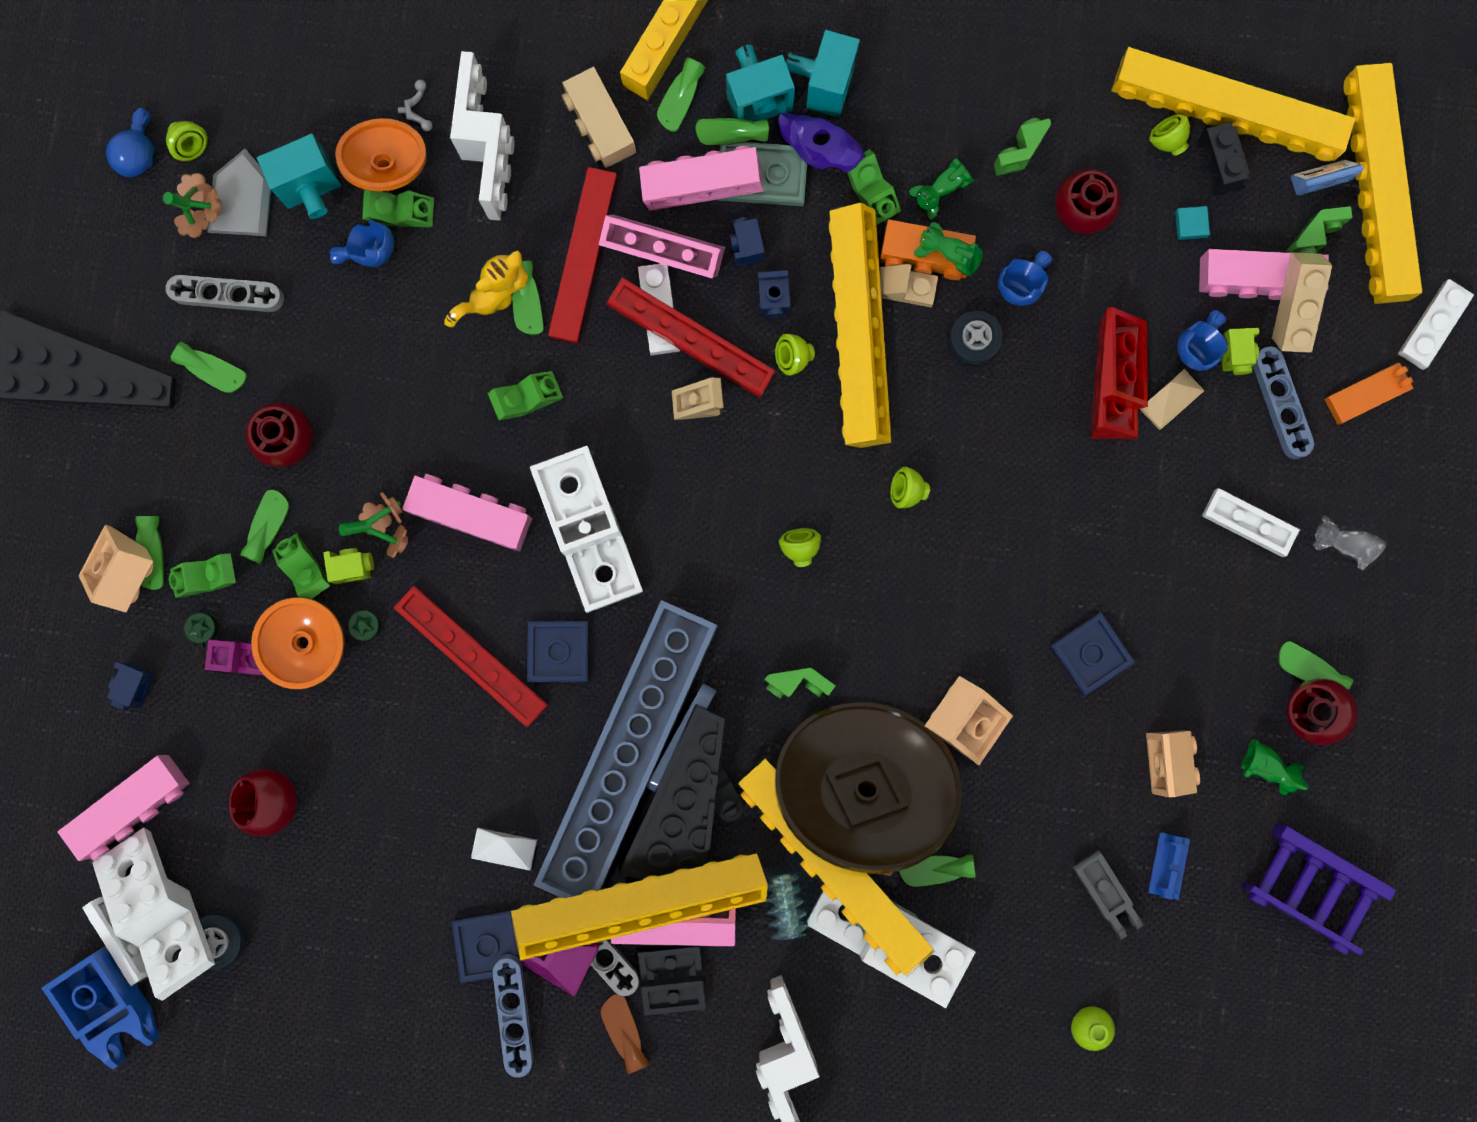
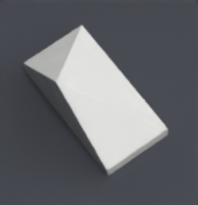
[471,828,537,870]

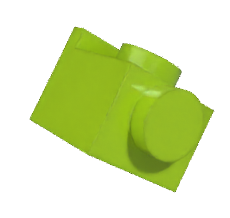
[1222,328,1260,375]
[323,548,374,584]

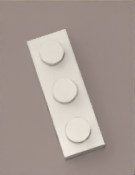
[638,263,680,355]
[1398,279,1474,370]
[1202,488,1300,557]
[82,896,148,986]

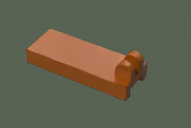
[1324,362,1414,425]

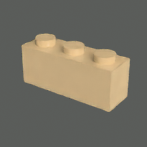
[561,67,636,169]
[1272,252,1332,352]

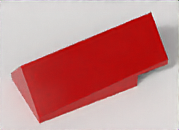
[1091,307,1148,439]

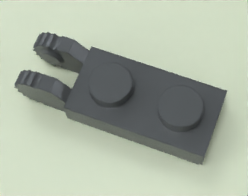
[1072,850,1143,940]

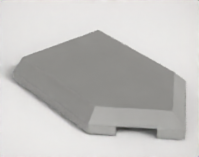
[207,149,271,236]

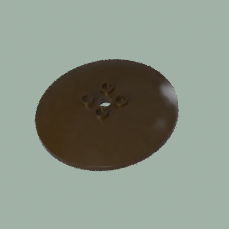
[775,702,962,874]

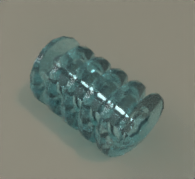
[765,872,808,940]

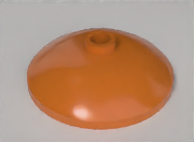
[335,118,426,191]
[251,598,344,689]

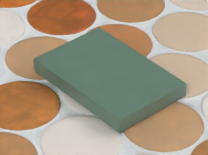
[717,142,807,206]

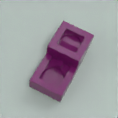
[204,640,263,675]

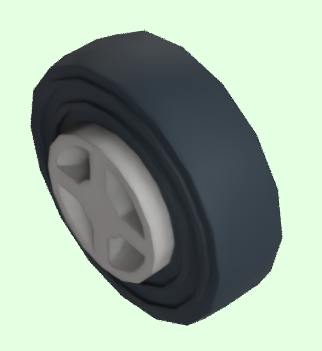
[949,310,1003,365]
[200,913,246,970]

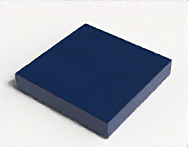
[1050,612,1135,696]
[527,621,589,682]
[451,909,522,983]

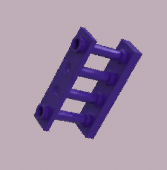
[1241,824,1396,955]

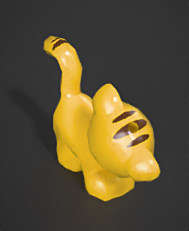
[444,251,528,327]

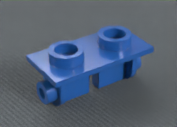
[1148,832,1190,900]

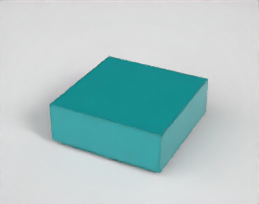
[1175,206,1210,240]

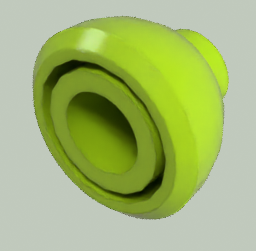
[1149,115,1190,156]
[166,121,208,161]
[775,334,815,376]
[890,467,930,508]
[779,528,821,567]
[1071,1006,1115,1051]

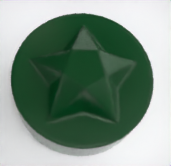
[348,611,381,641]
[184,613,218,643]

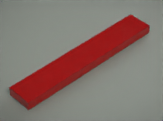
[548,167,617,344]
[606,277,775,398]
[394,585,548,728]

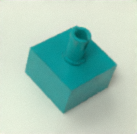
[786,30,860,118]
[726,45,795,121]
[256,134,342,219]

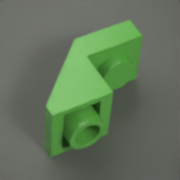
[994,118,1051,176]
[847,149,901,225]
[362,190,434,228]
[1286,206,1353,254]
[488,371,563,420]
[272,533,330,599]
[169,553,236,598]
[765,668,836,699]

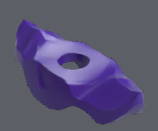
[779,113,866,172]

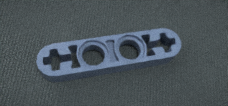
[1253,346,1314,459]
[646,683,717,792]
[493,954,534,1078]

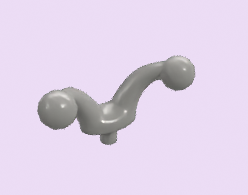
[398,80,433,132]

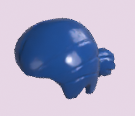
[106,108,156,177]
[330,220,394,267]
[997,250,1053,306]
[1177,310,1227,371]

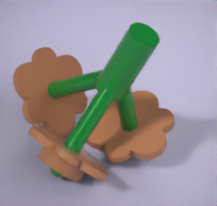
[163,173,222,238]
[339,492,408,558]

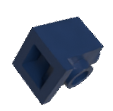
[729,217,765,267]
[758,270,790,318]
[107,662,156,710]

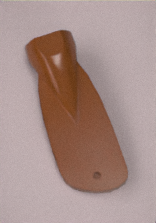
[601,994,649,1074]

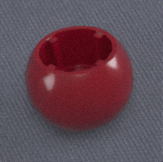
[1055,168,1121,235]
[245,402,313,467]
[1286,678,1358,745]
[229,769,297,837]

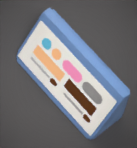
[1291,160,1364,195]

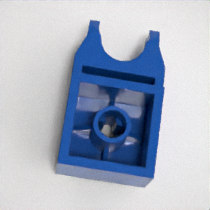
[41,946,160,1070]

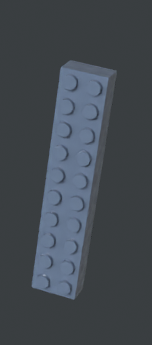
[534,600,718,898]

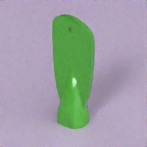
[657,58,706,132]
[696,118,769,145]
[512,261,544,335]
[171,342,247,393]
[240,490,290,564]
[135,516,164,590]
[1278,641,1353,690]
[899,854,976,887]

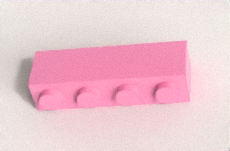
[639,146,764,211]
[599,214,725,278]
[1199,249,1329,300]
[402,474,532,552]
[58,755,190,861]
[611,909,736,946]

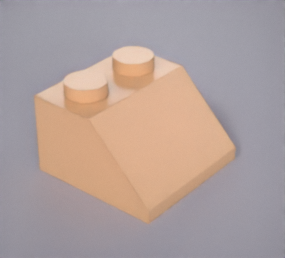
[79,525,153,612]
[925,676,1013,765]
[1146,730,1200,797]

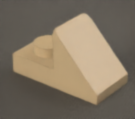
[879,264,938,308]
[672,377,723,420]

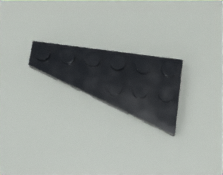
[0,311,176,408]
[619,704,725,881]

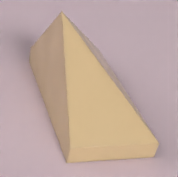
[1140,369,1204,430]

